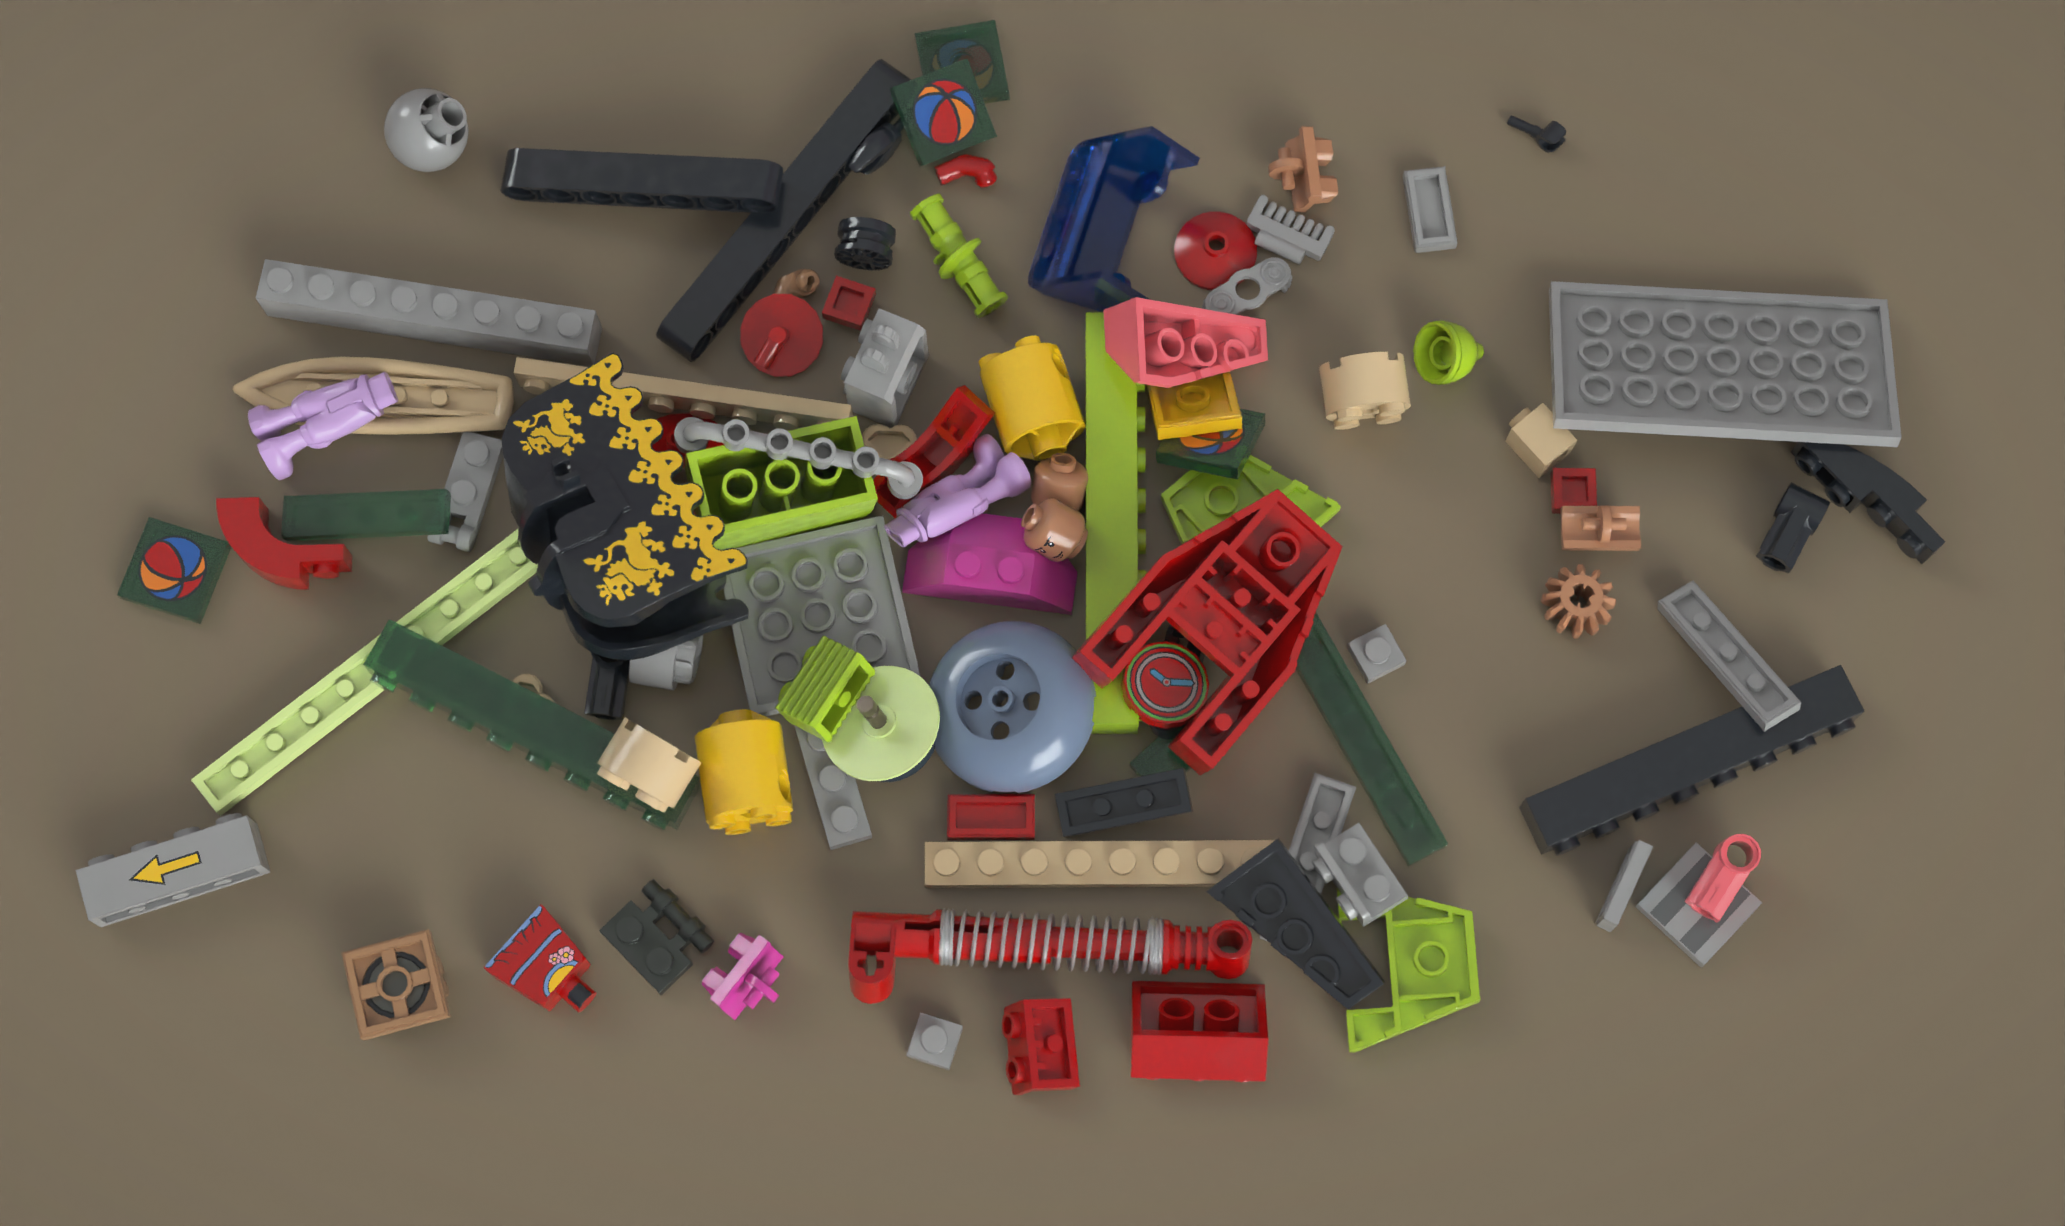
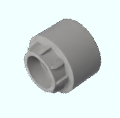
[629,635,703,691]

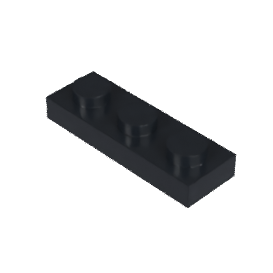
[1055,768,1193,837]

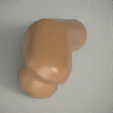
[773,269,820,298]

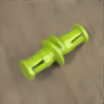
[909,193,1009,318]

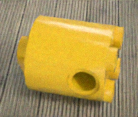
[978,335,1086,461]
[694,709,793,835]

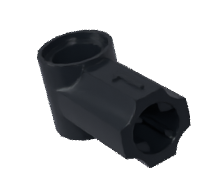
[1756,482,1830,573]
[584,652,630,720]

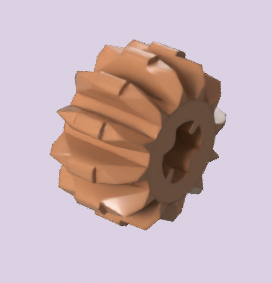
[1541,564,1616,639]

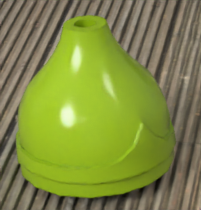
[1413,320,1484,385]

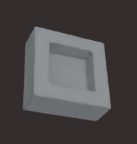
[1347,624,1407,684]
[907,1012,963,1070]

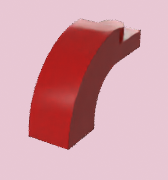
[873,385,995,518]
[216,497,353,590]

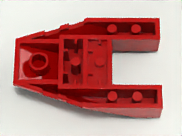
[1072,489,1343,775]

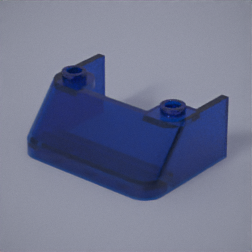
[1028,126,1200,312]

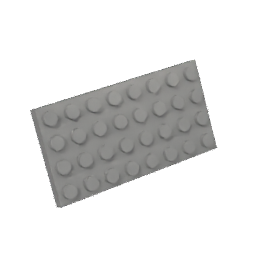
[1549,281,1902,447]

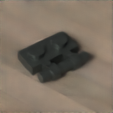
[599,879,714,995]

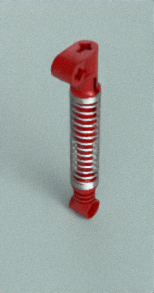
[848,908,1253,1004]

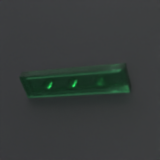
[281,489,451,541]

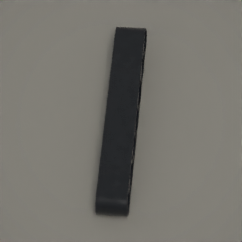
[501,148,783,213]

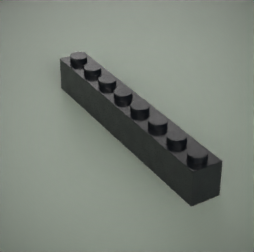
[1519,665,1865,856]

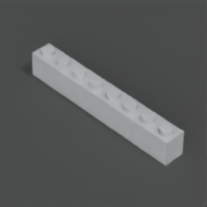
[256,259,602,366]

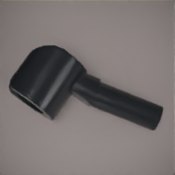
[1507,115,1566,153]

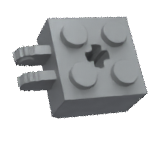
[841,308,929,428]

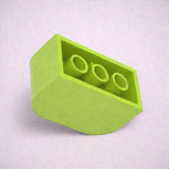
[684,416,878,550]

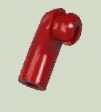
[934,154,997,188]

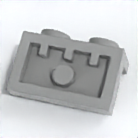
[1312,823,1408,927]

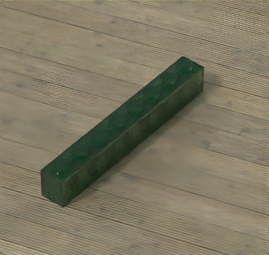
[363,619,701,831]

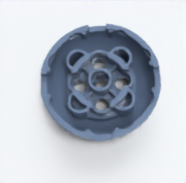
[929,621,1096,793]

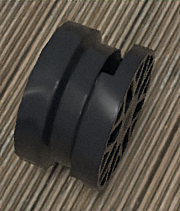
[834,217,896,271]

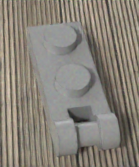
[428,432,503,552]

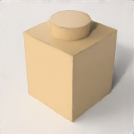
[1505,403,1577,479]

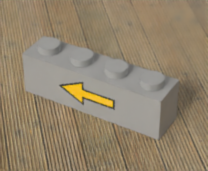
[75,813,271,927]

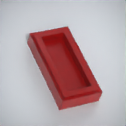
[947,794,1035,840]

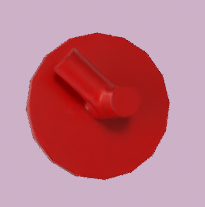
[740,294,823,377]

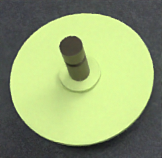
[822,666,940,782]

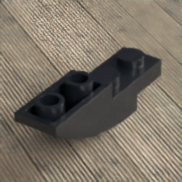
[1791,442,1945,564]

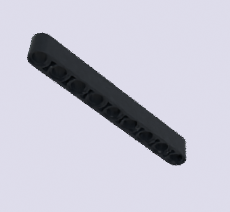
[656,59,916,362]

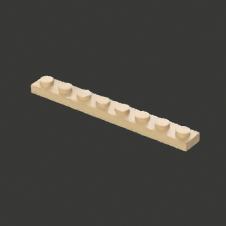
[513,357,853,431]
[925,840,1275,888]

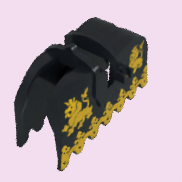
[501,353,749,660]

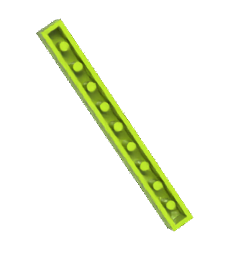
[1085,312,1146,734]

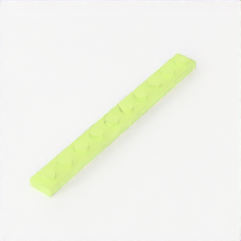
[191,529,538,816]

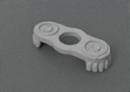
[1202,257,1292,315]

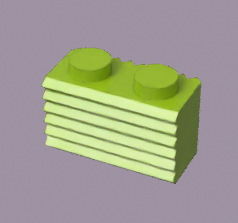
[775,635,875,742]

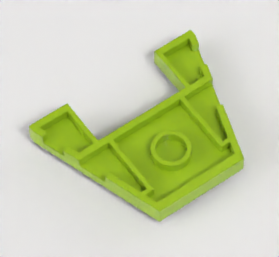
[1161,447,1341,545]
[1337,889,1480,1053]

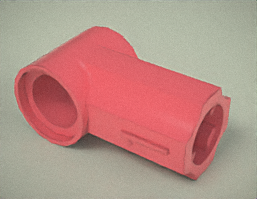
[1684,834,1761,922]

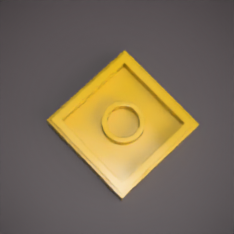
[1145,371,1243,440]

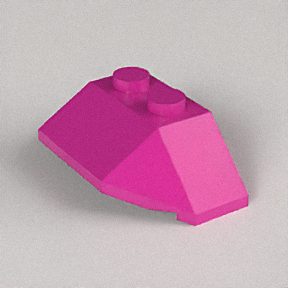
[902,513,1077,615]

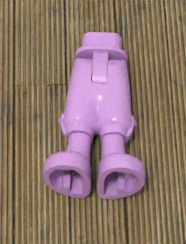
[248,372,398,480]
[884,434,1031,547]

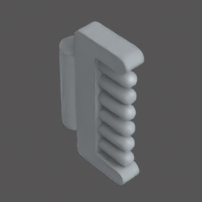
[1246,195,1335,265]

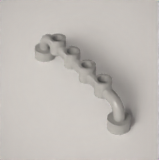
[674,417,923,499]

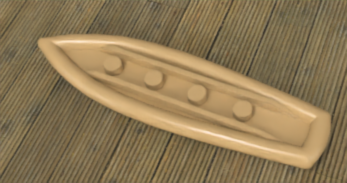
[233,356,514,435]

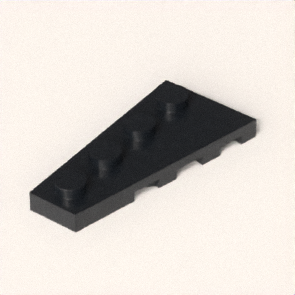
[1206,838,1385,1009]

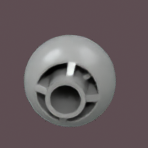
[384,88,468,172]

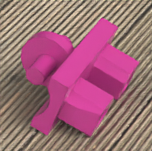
[702,933,783,1020]

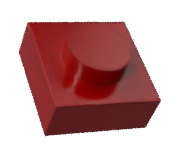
[822,276,876,331]
[1550,468,1597,514]

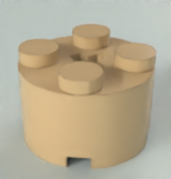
[1319,352,1411,430]
[597,717,701,813]

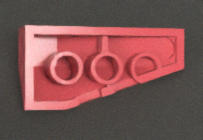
[1104,297,1268,388]

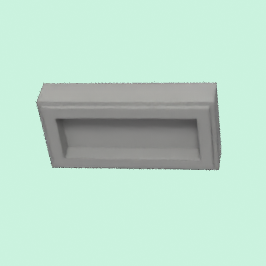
[1402,166,1457,253]
[1596,840,1653,932]

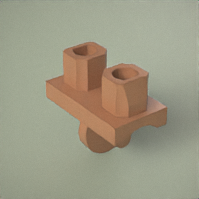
[1268,126,1338,213]
[1560,505,1641,551]

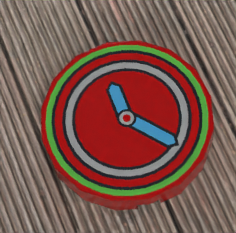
[1121,641,1210,729]

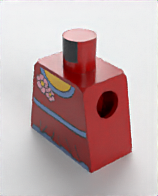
[484,904,596,1013]

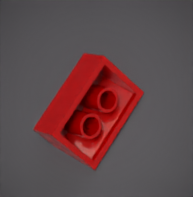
[1131,981,1268,1082]

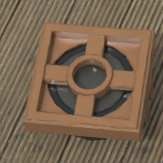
[341,929,451,1041]

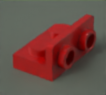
[1002,998,1080,1095]

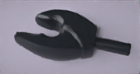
[849,108,913,175]

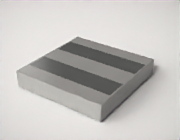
[1635,842,1762,968]

